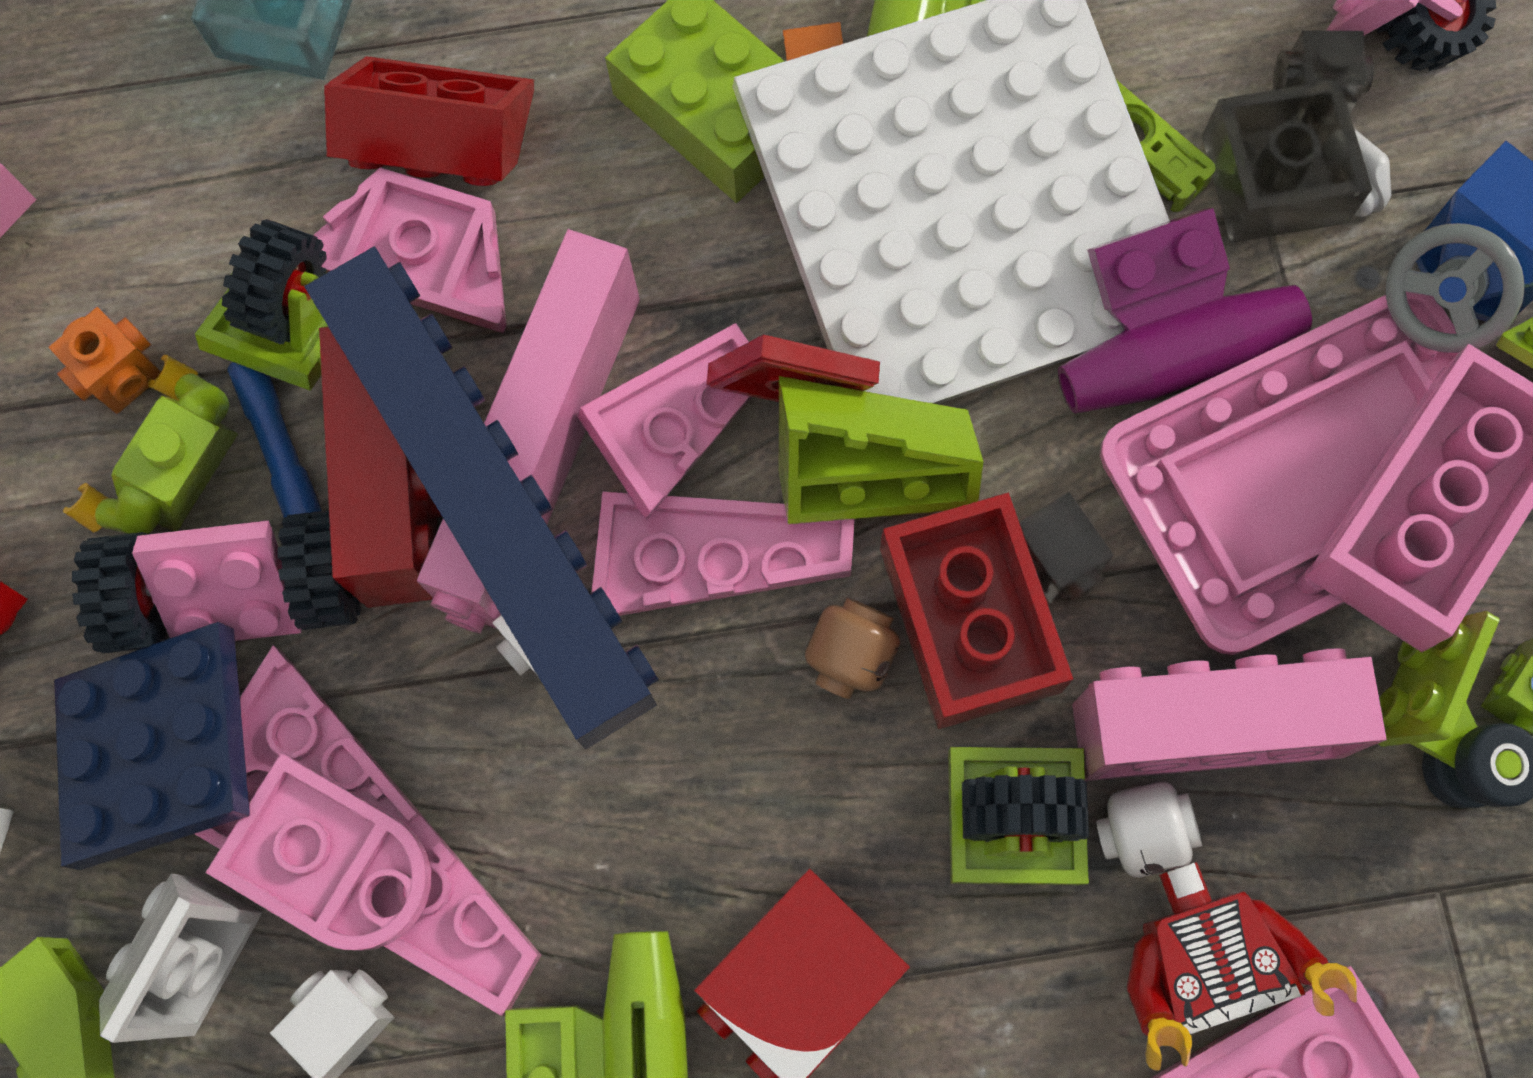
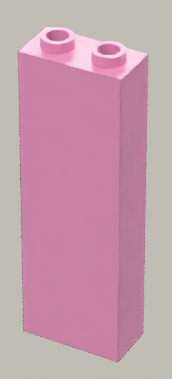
[416,229,640,633]

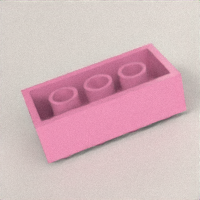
[1305,344,1533,652]
[1072,648,1387,781]

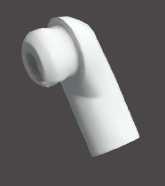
[1331,127,1391,217]

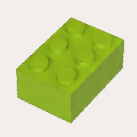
[605,0,785,204]

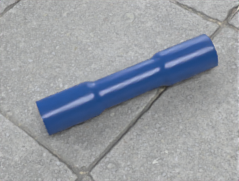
[227,362,322,517]

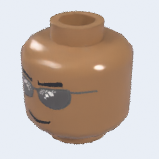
[804,597,900,699]

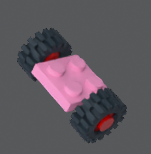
[72,510,361,654]

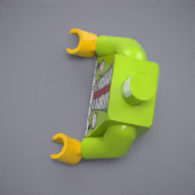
[63,355,238,534]

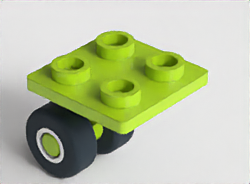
[1378,611,1533,808]

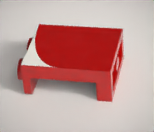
[694,869,910,1078]

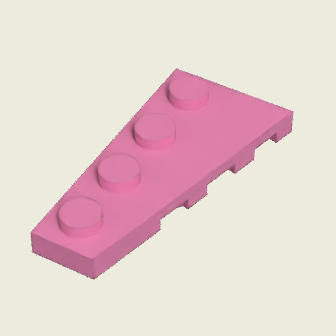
[592,492,855,616]

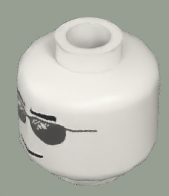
[1097,781,1202,878]

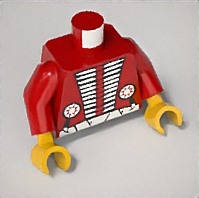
[1126,862,1357,1071]

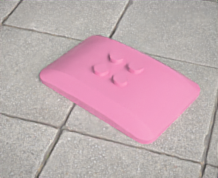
[1100,292,1460,655]

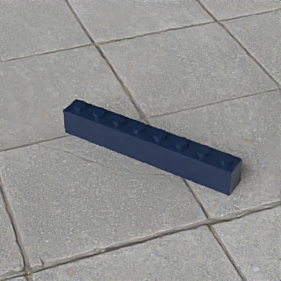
[304,246,659,750]

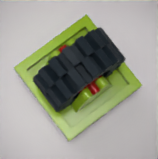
[195,219,328,391]
[948,747,1089,885]

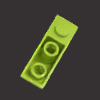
[0,937,115,1078]

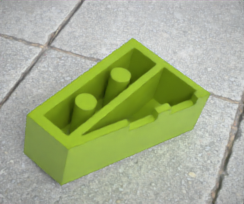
[778,376,984,524]

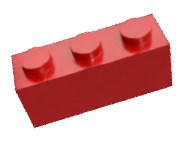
[324,56,534,186]

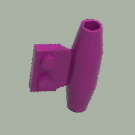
[1058,208,1312,414]

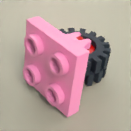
[1324,0,1497,71]

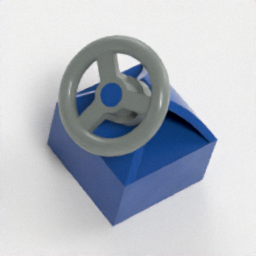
[1386,141,1533,353]

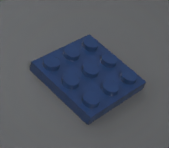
[54,622,250,870]

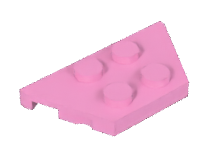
[314,167,506,333]

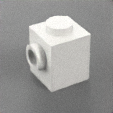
[270,969,395,1078]

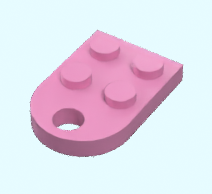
[206,753,431,951]

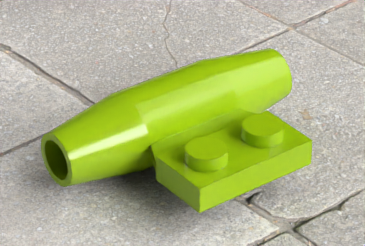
[505,931,688,1078]

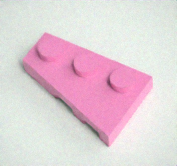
[577,323,752,520]

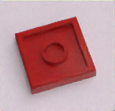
[706,334,880,402]

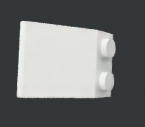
[99,873,262,1043]

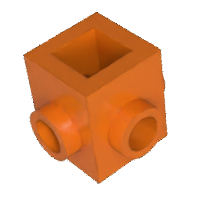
[48,307,161,414]

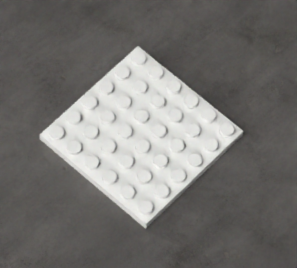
[732,0,1170,404]

